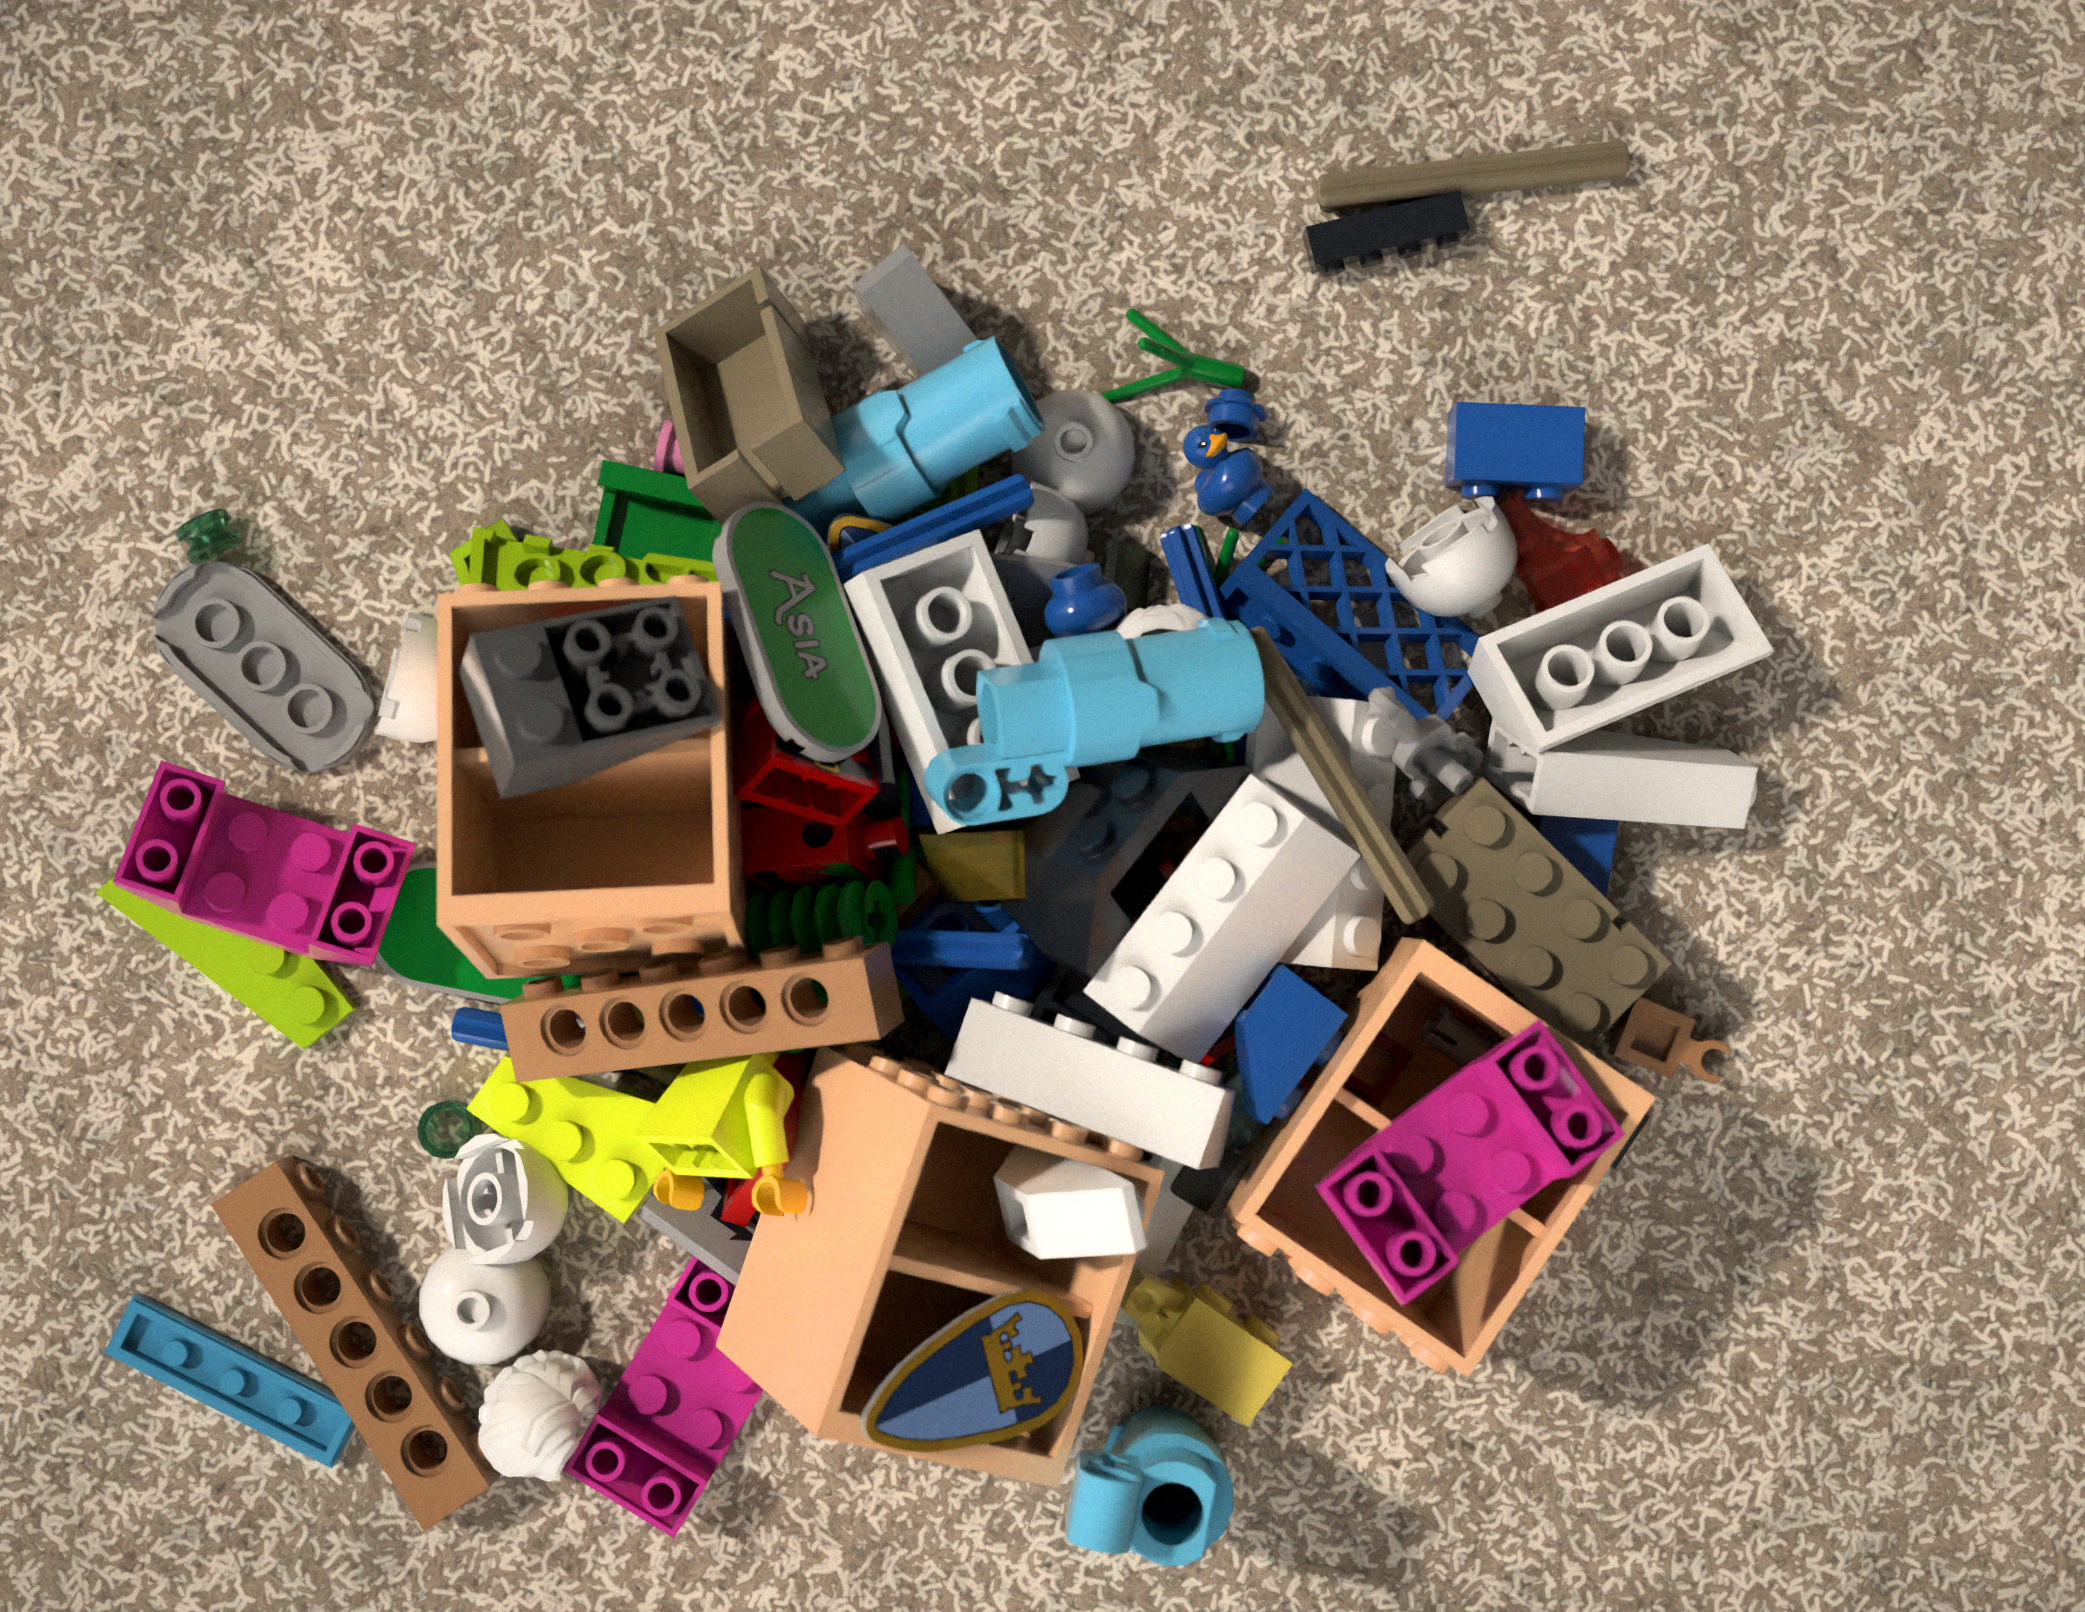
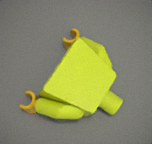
[633,1052,808,1217]

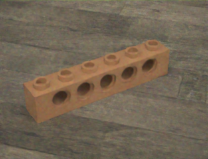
[499,935,905,1083]
[211,1155,502,1531]

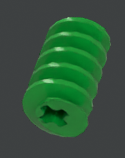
[746,879,898,959]

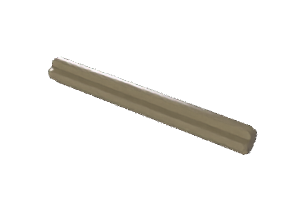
[1316,140,1630,212]
[1249,626,1435,924]

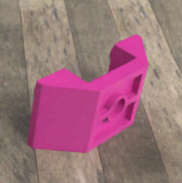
[113,760,416,967]
[1315,1019,1625,1305]
[563,1256,764,1538]

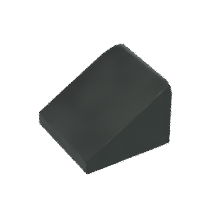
[1102,539,1151,612]
[1170,1147,1251,1219]

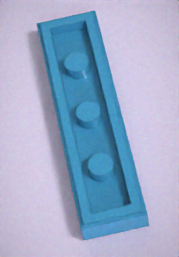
[104,1293,356,1468]

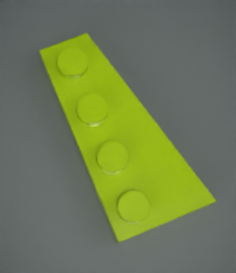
[468,527,732,624]
[95,876,359,1050]

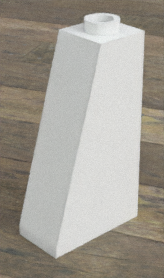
[1482,717,1758,829]

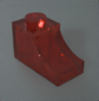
[1498,495,1624,613]

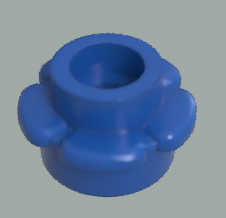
[1204,389,1266,443]

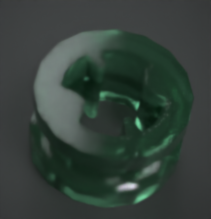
[175,509,243,564]
[417,1099,480,1159]

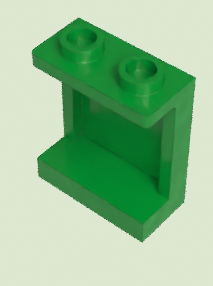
[592,460,723,562]

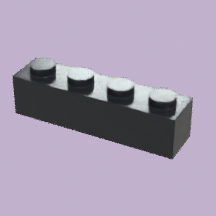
[1302,190,1469,277]

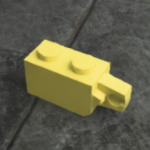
[1120,1268,1293,1427]

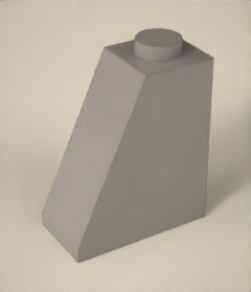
[853,243,978,379]

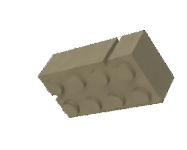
[653,265,846,525]
[1400,775,1673,1050]

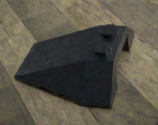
[950,749,1251,978]

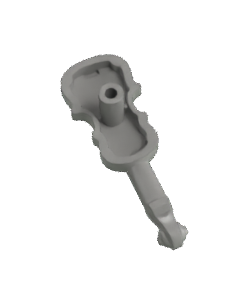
[1368,687,1483,810]

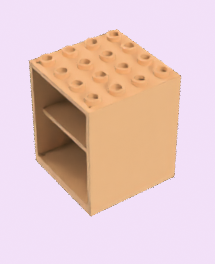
[437,575,751,979]
[1224,935,1656,1377]
[716,1042,1165,1488]

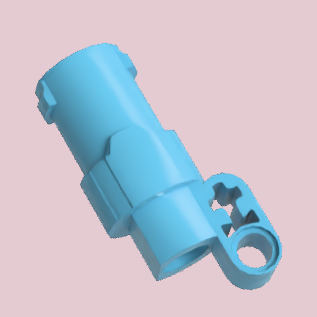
[782,336,1045,546]
[924,617,1264,825]
[1066,1406,1233,1566]

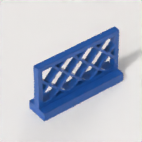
[1218,488,1480,721]

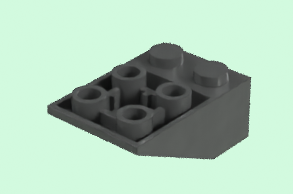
[459,595,721,799]

